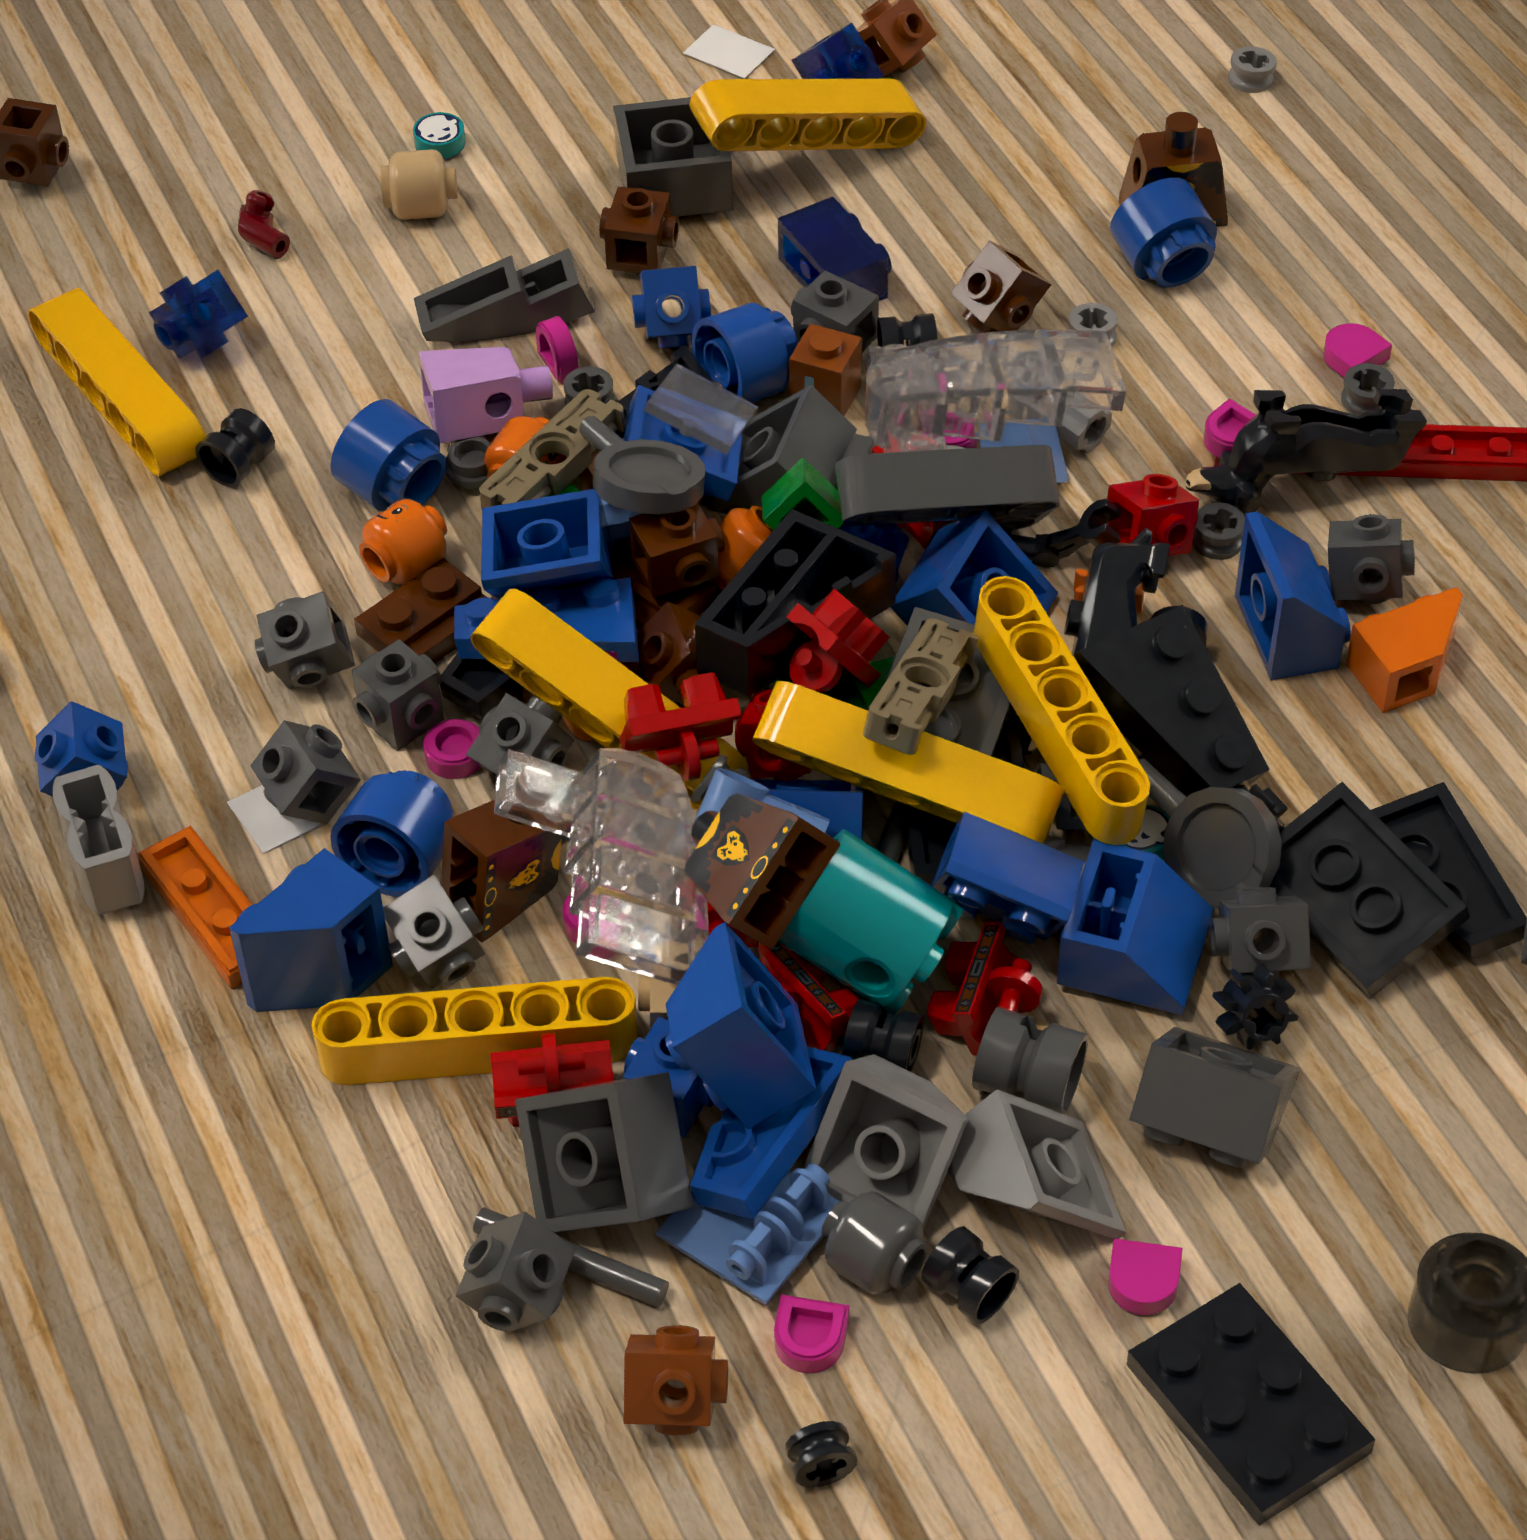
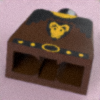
[1119,112,1228,227]
[441,791,579,942]
[685,793,841,949]

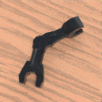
[1000,499,1121,568]

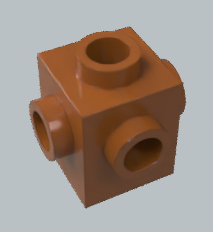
[844,0,937,79]
[624,1325,728,1435]

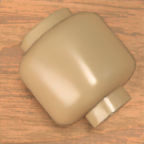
[381,150,458,220]

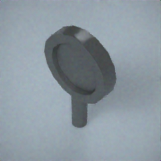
[579,416,705,515]
[1139,759,1282,907]

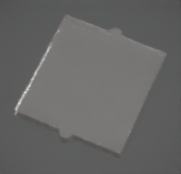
[643,364,758,455]

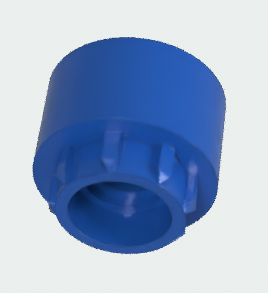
[1110,178,1217,288]
[692,303,798,409]
[330,399,446,512]
[330,770,454,897]

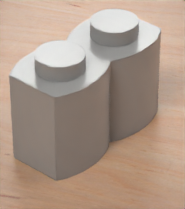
[52,765,145,916]

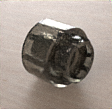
[1408,1232,1527,1374]

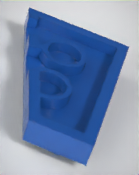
[454,577,639,662]
[690,1047,852,1220]

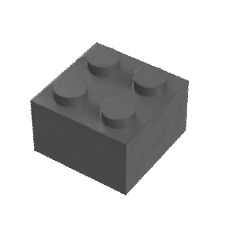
[613,97,733,216]

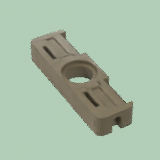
[479,389,625,510]
[863,618,978,755]

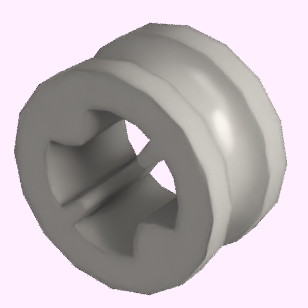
[1228,47,1277,93]
[1068,303,1118,354]

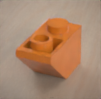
[1346,587,1463,713]

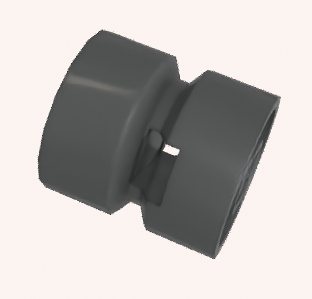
[972,1006,1089,1115]

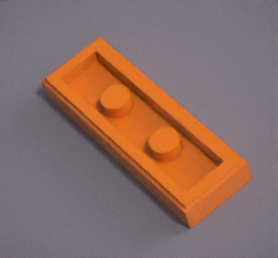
[137,825,252,990]

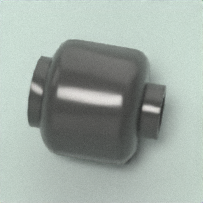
[821,1191,928,1295]

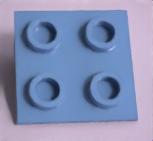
[656,1164,839,1305]

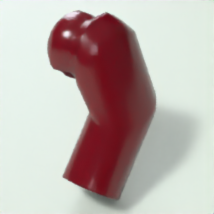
[238,190,290,259]

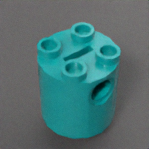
[777,829,964,1014]

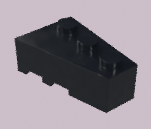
[695,509,896,697]
[1074,605,1270,797]

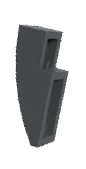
[414,248,595,342]

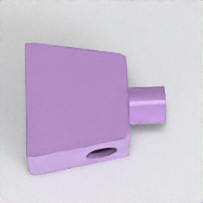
[419,347,553,443]

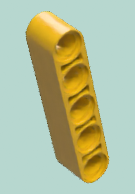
[689,79,927,151]
[27,287,206,477]
[974,576,1150,845]
[470,589,748,814]
[752,681,1065,844]
[311,977,638,1085]

